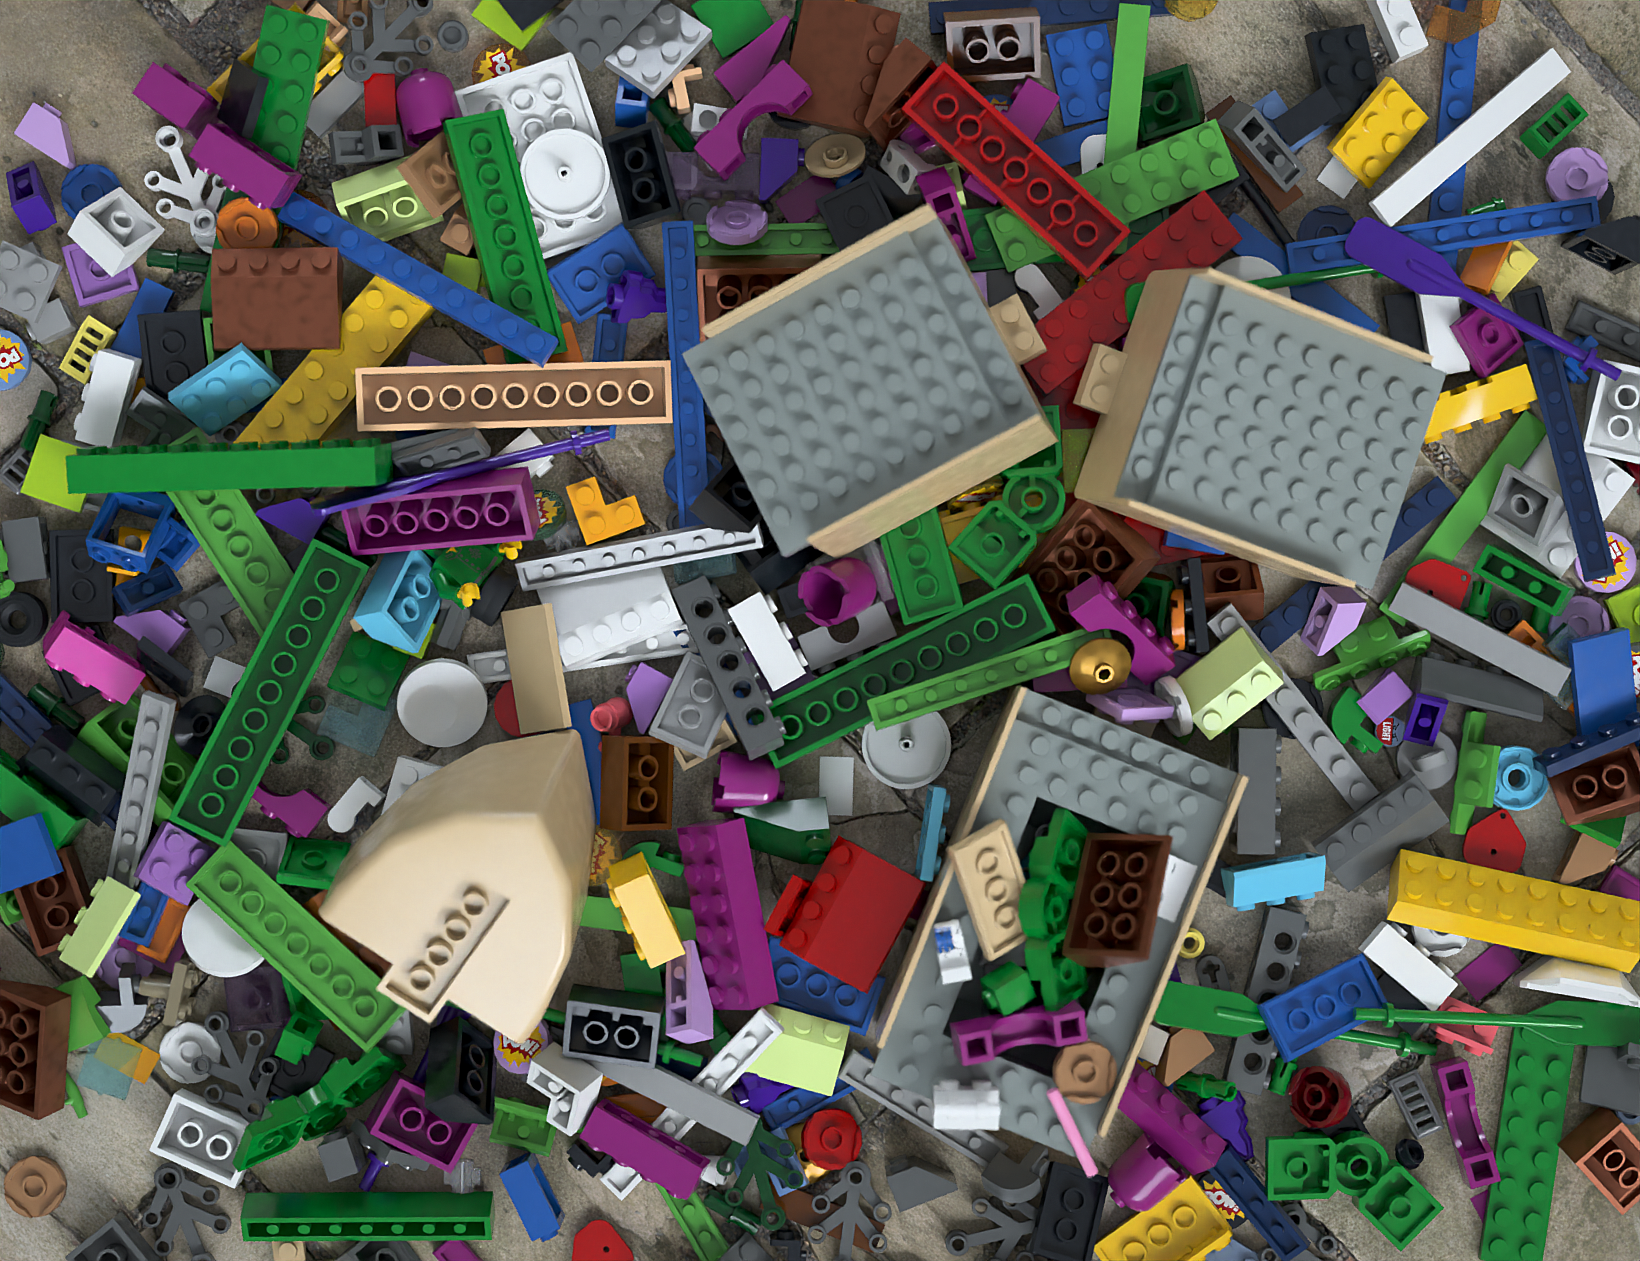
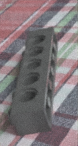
[671,575,786,760]
[1221,904,1309,1096]

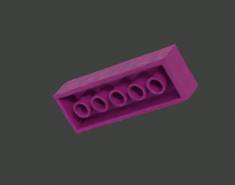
[341,467,540,556]
[677,818,779,1010]

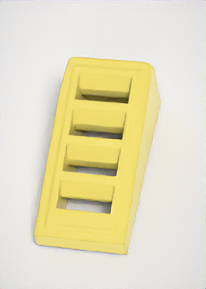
[59,315,118,385]

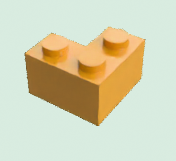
[566,476,647,546]

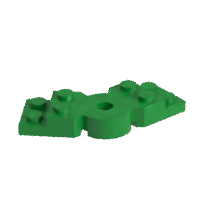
[948,405,1065,590]
[1018,808,1090,1012]
[232,1046,407,1172]
[1265,1130,1444,1252]

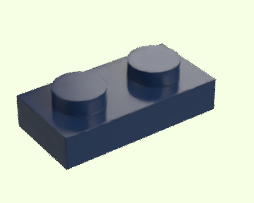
[111,564,183,617]

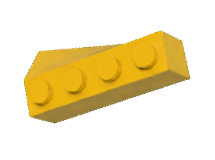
[1424,364,1538,444]

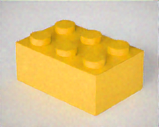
[606,852,685,969]

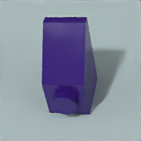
[759,138,805,204]
[6,161,57,234]
[255,495,333,545]
[1402,693,1448,747]

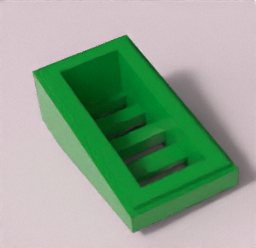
[1519,93,1589,159]

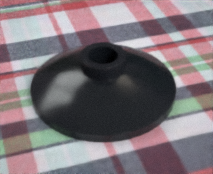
[174,695,226,755]

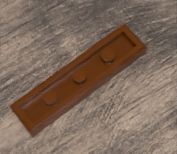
[1205,95,1304,214]
[759,1178,885,1253]

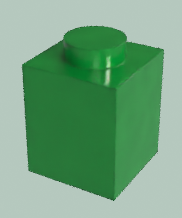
[979,960,1036,1017]

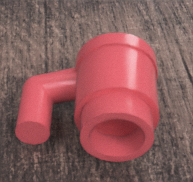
[590,697,633,752]

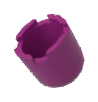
[396,68,463,147]
[798,557,877,627]
[711,750,785,814]
[1108,1132,1187,1212]

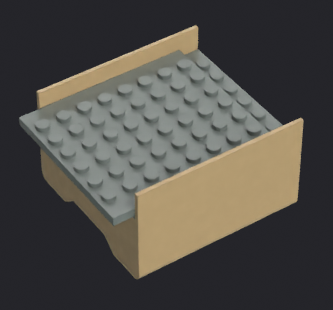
[682,203,1059,559]
[1073,268,1446,590]

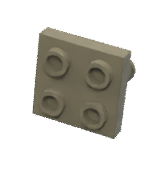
[138,956,202,1027]

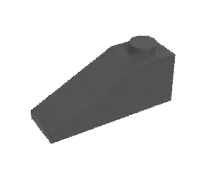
[1217,100,1308,193]

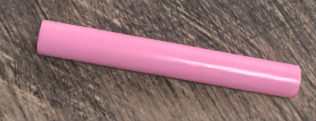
[1046,1087,1098,1177]

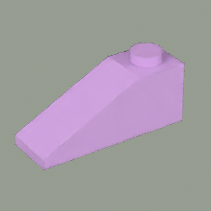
[666,940,713,1044]

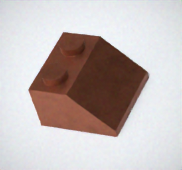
[1193,552,1265,621]

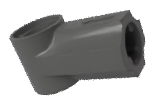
[430,598,476,650]

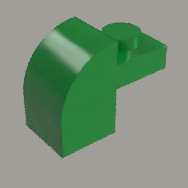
[1327,686,1383,754]
[621,840,684,878]

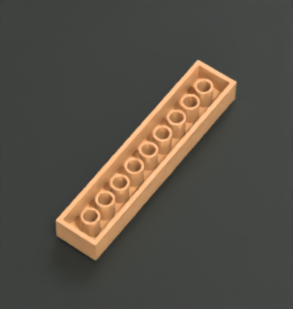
[355,360,673,432]

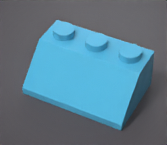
[353,550,442,653]
[1220,852,1326,911]

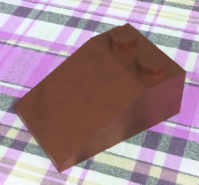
[864,38,938,152]
[1546,742,1640,826]
[1557,1107,1640,1215]

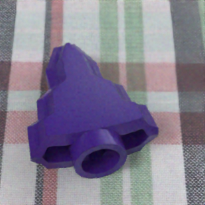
[606,270,667,323]
[730,1072,794,1114]
[1196,1090,1254,1162]

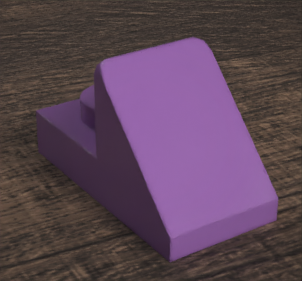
[1357,668,1413,725]

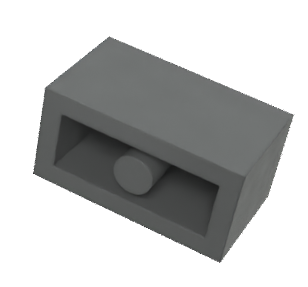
[0,516,50,583]
[317,1125,368,1182]

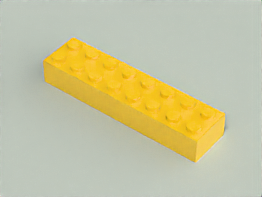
[233,275,436,447]
[1387,849,1640,973]

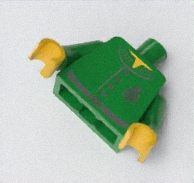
[423,541,523,610]

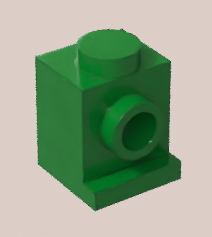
[274,1010,324,1065]

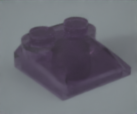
[223,965,292,1033]

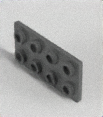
[1579,1042,1640,1116]

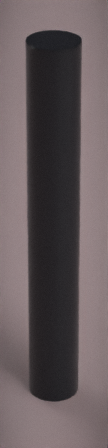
[1240,178,1295,248]

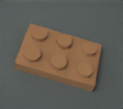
[396,129,462,219]

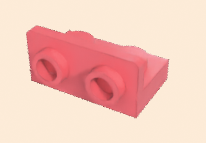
[1429,996,1499,1057]

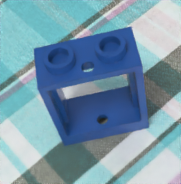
[85,492,176,574]
[499,1152,565,1242]

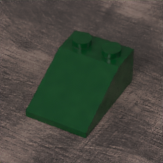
[733,797,832,865]

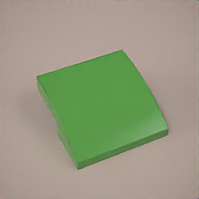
[53,974,111,1053]

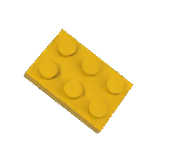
[1326,76,1429,189]

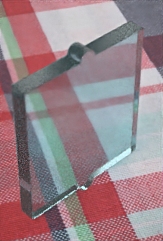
[76,1037,143,1100]

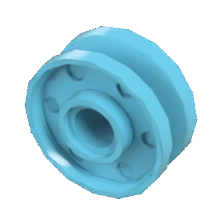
[1493,745,1549,811]

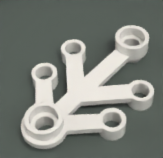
[144,126,226,238]

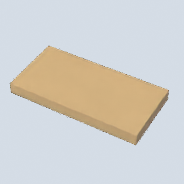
[501,603,572,734]
[947,819,1028,961]

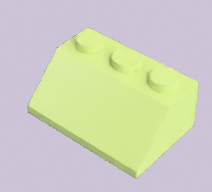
[331,155,444,242]
[1175,626,1284,740]
[57,876,141,978]
[744,1004,850,1097]

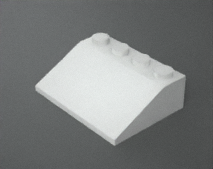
[1582,360,1640,464]
[1479,433,1635,579]
[536,566,684,671]

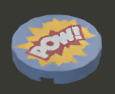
[0,329,32,391]

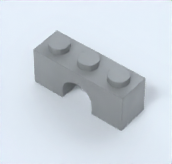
[20,242,79,345]
[797,601,897,674]

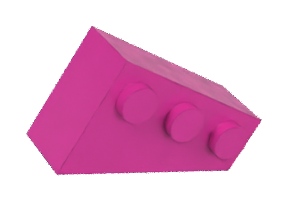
[43,610,146,705]

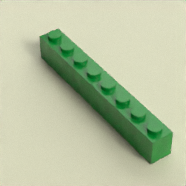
[240,1191,495,1242]

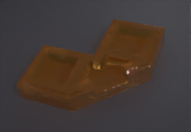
[1425,0,1501,45]

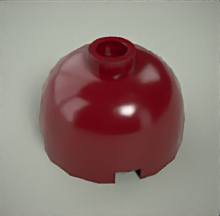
[1288,1066,1352,1128]

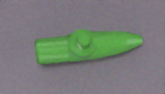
[64,1073,88,1119]

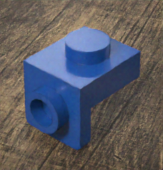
[1561,335,1599,385]
[156,517,200,572]

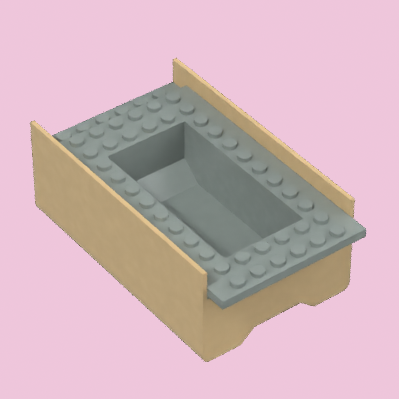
[870,685,1249,1158]

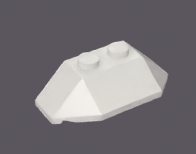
[1512,955,1640,1008]

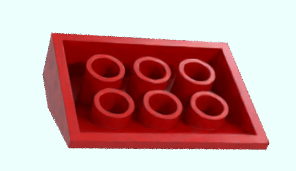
[779,835,927,994]

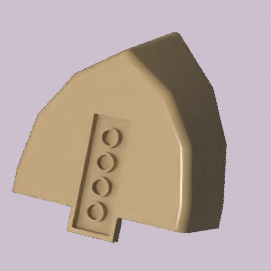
[319,729,597,1044]

